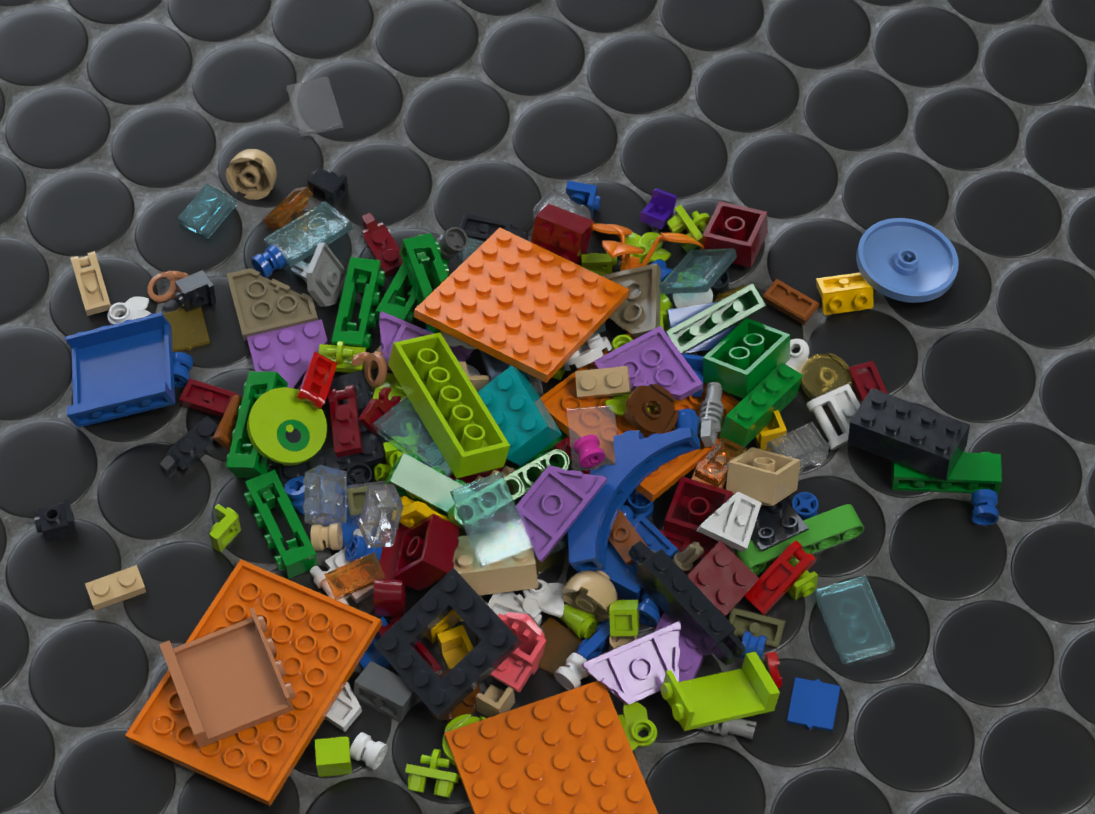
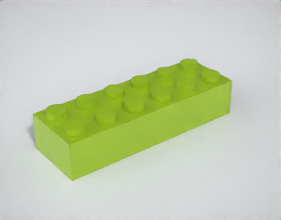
[388,333,510,479]

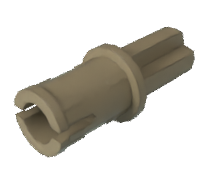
[673,542,703,572]

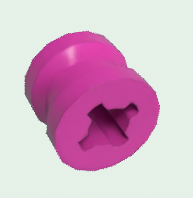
[573,435,605,468]

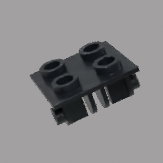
[750,499,809,551]

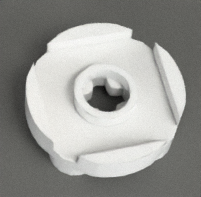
[563,333,612,371]

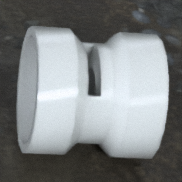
[554,653,590,690]
[350,732,388,770]

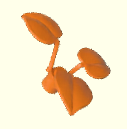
[592,223,704,271]

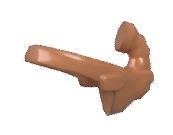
[147,270,188,303]
[352,351,387,387]

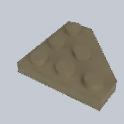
[602,263,661,339]
[226,268,318,341]

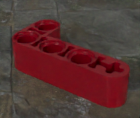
[373,520,409,617]

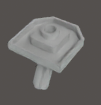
[291,242,347,307]

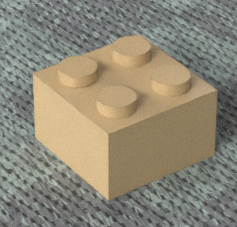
[726,447,800,506]

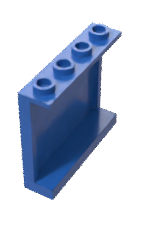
[65,312,175,428]

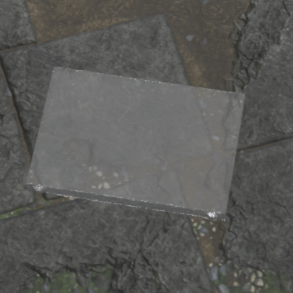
[286,77,343,137]
[566,405,617,471]

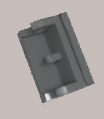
[354,661,416,723]

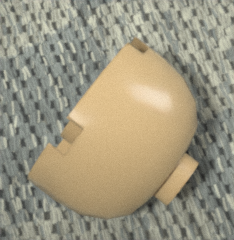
[226,149,277,200]
[561,570,617,622]

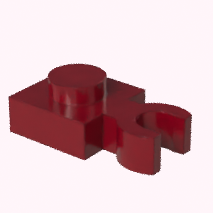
[358,387,401,436]

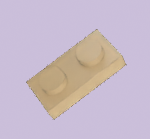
[575,366,631,399]
[85,565,146,611]

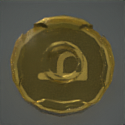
[801,353,852,400]

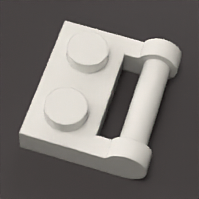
[806,384,860,450]

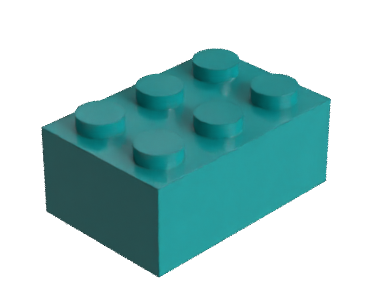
[478,365,562,466]

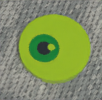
[247,387,327,466]

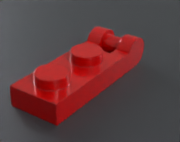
[296,351,338,409]
[744,540,817,615]

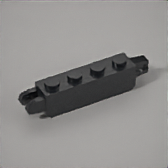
[628,540,745,665]

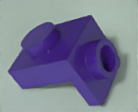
[639,188,677,229]

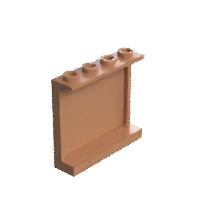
[159,607,296,748]

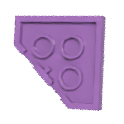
[247,319,328,389]
[594,326,703,401]

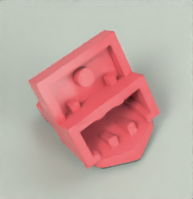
[489,611,547,693]

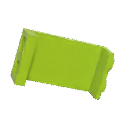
[661,652,780,731]

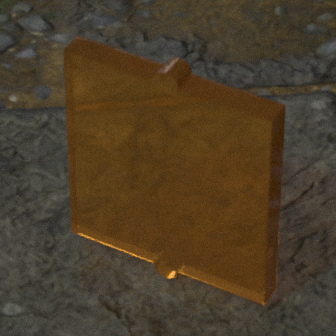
[538,617,583,678]

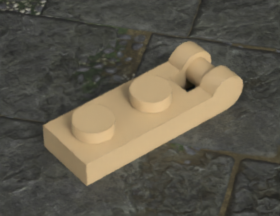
[71,251,111,316]

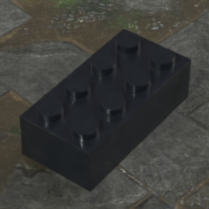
[847,388,970,481]

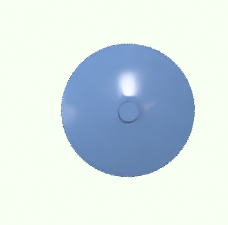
[856,218,959,303]

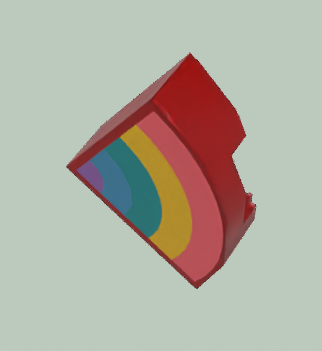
[764,651,782,688]

